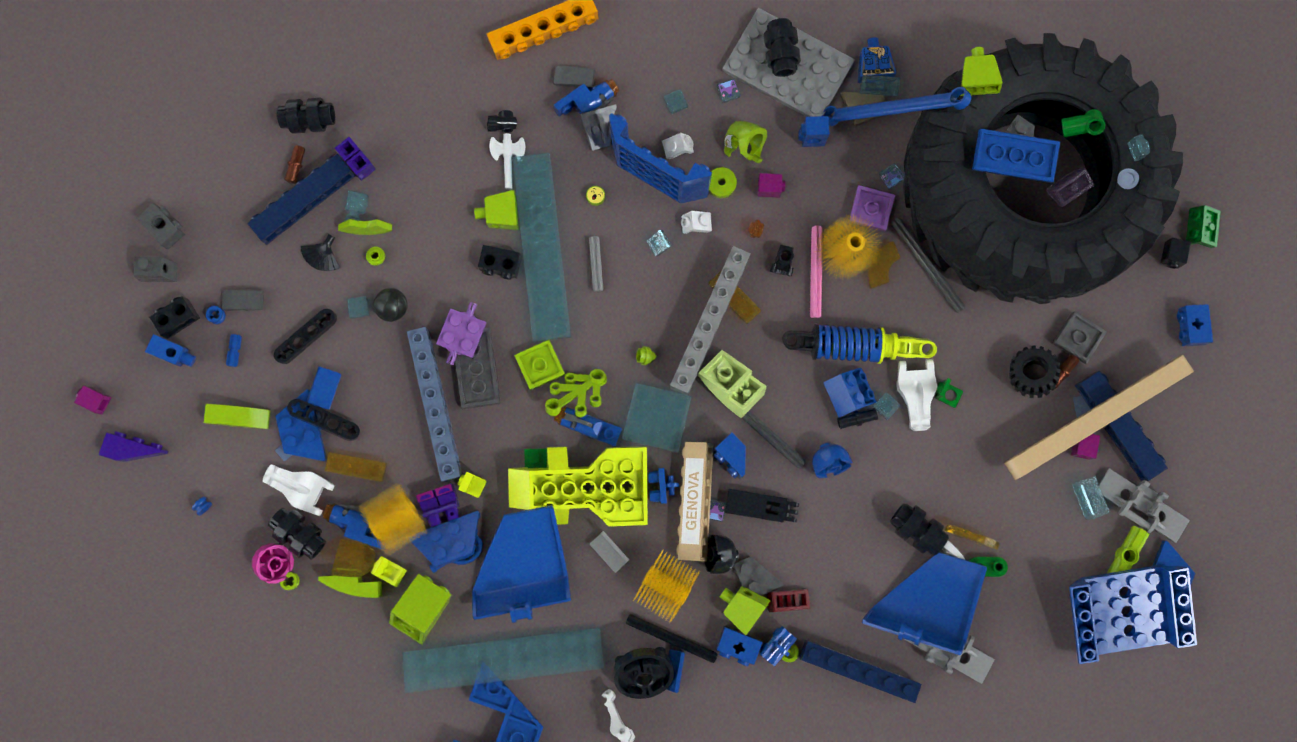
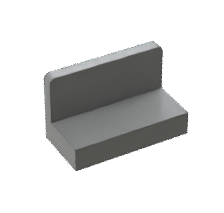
[590,531,630,573]

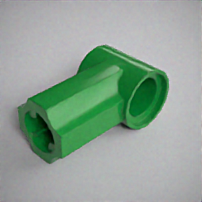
[1061,109,1105,137]

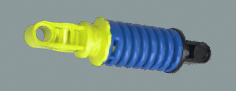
[782,323,937,364]

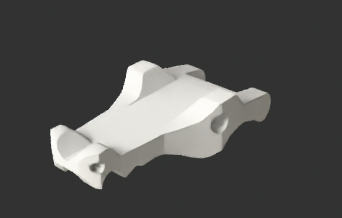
[896,359,938,431]
[263,464,335,516]
[602,689,635,742]

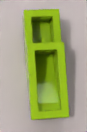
[203,404,271,429]
[318,574,382,598]

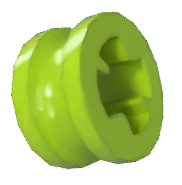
[280,572,300,590]

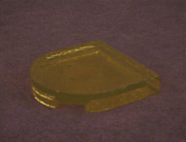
[332,539,376,577]

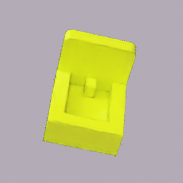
[458,472,487,498]
[371,556,407,587]

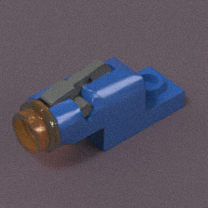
[554,79,620,117]
[554,406,622,447]
[323,503,387,549]

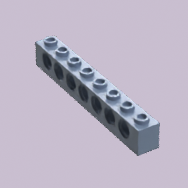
[407,327,462,482]

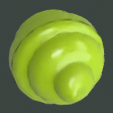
[636,346,657,365]

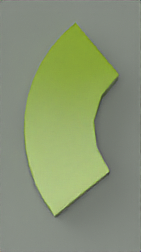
[338,219,392,235]

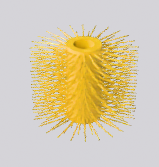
[814,214,882,279]
[359,483,427,553]
[633,550,700,622]

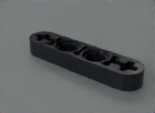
[274,309,337,364]
[287,399,360,441]

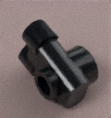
[487,110,517,133]
[770,245,794,277]

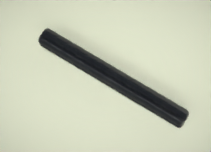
[626,614,718,663]

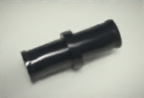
[837,408,878,430]

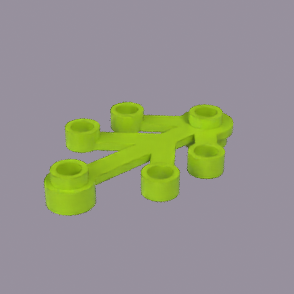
[545,369,607,417]

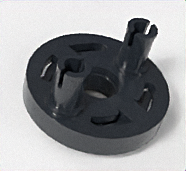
[613,647,674,699]

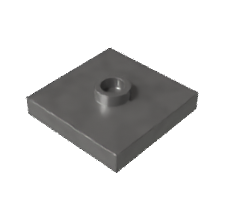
[1053,311,1107,364]

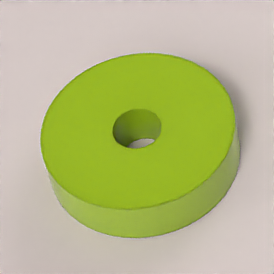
[709,167,737,198]

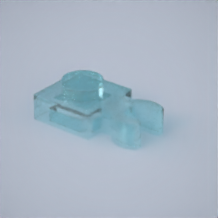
[345,191,369,221]

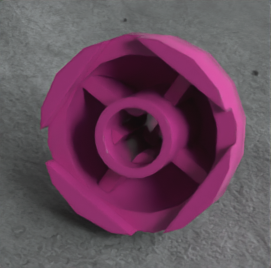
[252,543,294,584]

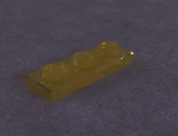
[708,270,761,324]
[325,452,387,482]

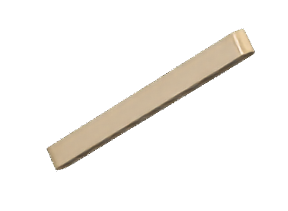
[1004,355,1194,480]

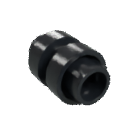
[763,18,801,77]
[277,97,336,134]
[890,503,949,555]
[268,508,326,560]

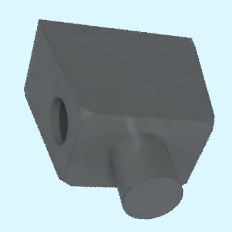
[133,257,178,282]

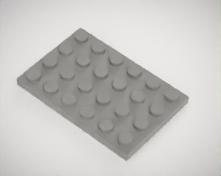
[722,8,855,117]

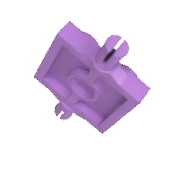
[436,302,487,365]

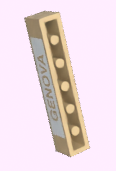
[676,442,714,561]

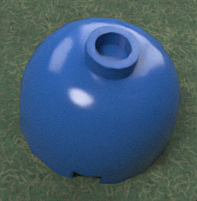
[812,443,853,478]

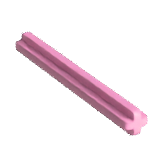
[810,225,823,318]

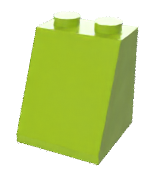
[389,574,451,645]

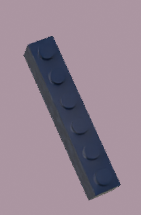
[247,154,355,245]
[1074,371,1168,481]
[799,640,922,703]

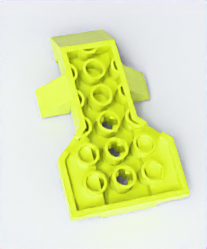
[508,446,648,526]

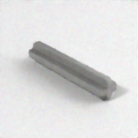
[589,236,603,292]

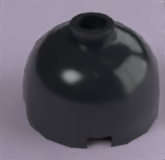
[704,535,739,574]

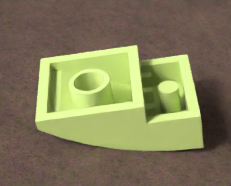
[698,350,767,418]

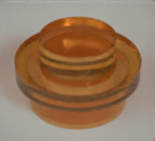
[748,219,764,238]

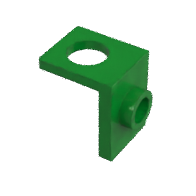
[934,378,963,408]

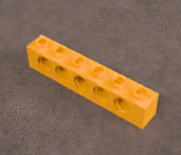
[486,0,599,60]

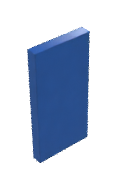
[972,129,1060,183]

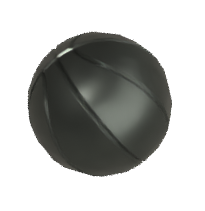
[373,288,408,322]

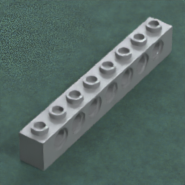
[670,246,751,396]

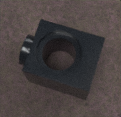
[1160,237,1191,269]

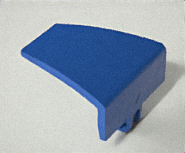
[472,505,571,623]
[862,552,987,655]

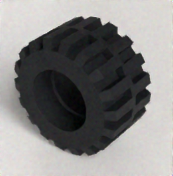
[1009,345,1061,398]

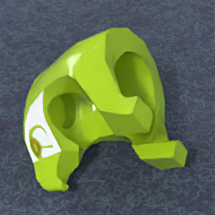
[724,121,767,163]

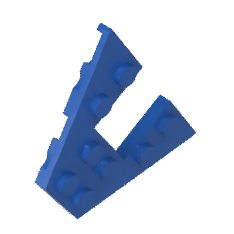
[453,662,543,742]

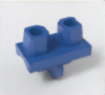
[648,468,680,504]
[759,626,797,667]

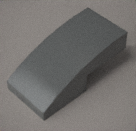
[553,66,595,89]
[222,290,264,311]

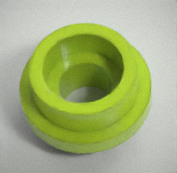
[366,247,385,266]

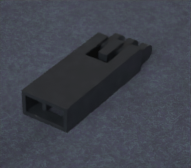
[725,489,799,523]

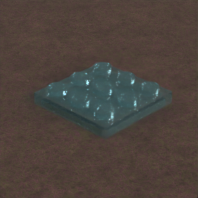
[622,383,692,453]

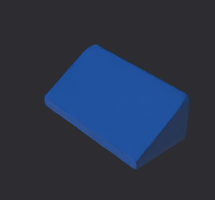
[307,367,341,410]
[666,649,685,693]

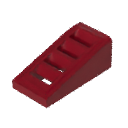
[767,589,810,613]

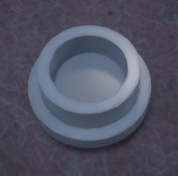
[1117,168,1139,189]

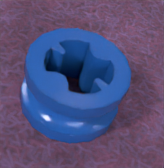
[206,306,226,324]
[192,496,212,516]

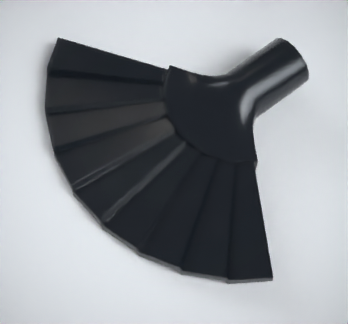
[301,234,340,271]

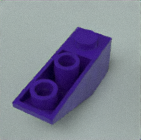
[98,431,168,462]

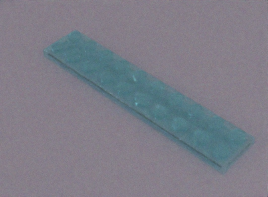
[513,153,571,342]
[402,628,604,693]

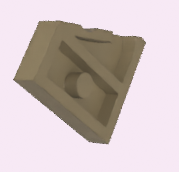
[841,92,886,127]

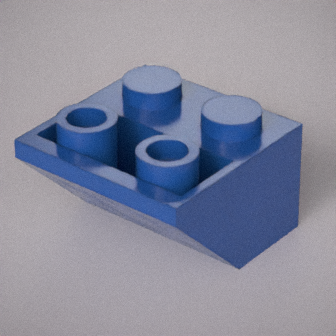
[823,368,876,417]
[713,432,746,479]

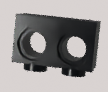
[478,245,522,280]
[149,296,200,339]

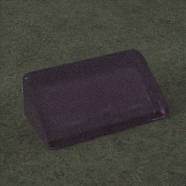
[1046,168,1094,207]

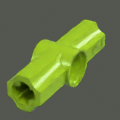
[1107,526,1150,573]

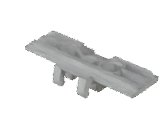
[1095,468,1190,543]
[904,635,995,684]

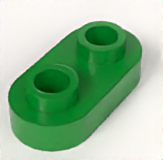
[969,557,1008,577]

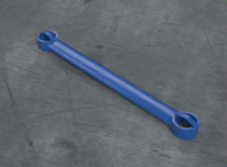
[822,87,971,127]

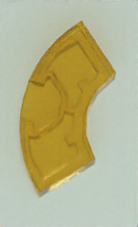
[868,241,900,289]
[945,524,1000,550]

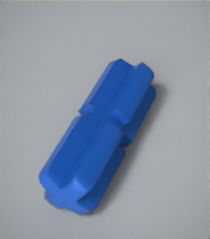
[226,334,242,367]

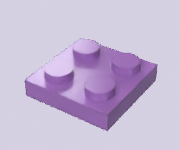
[849,185,895,232]

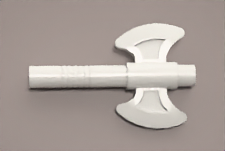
[489,133,526,190]

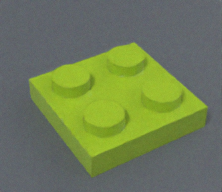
[514,340,565,390]

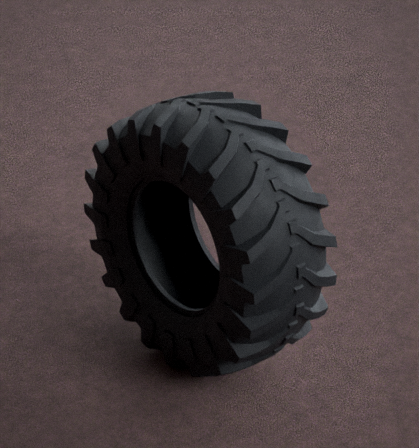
[903,33,1183,304]

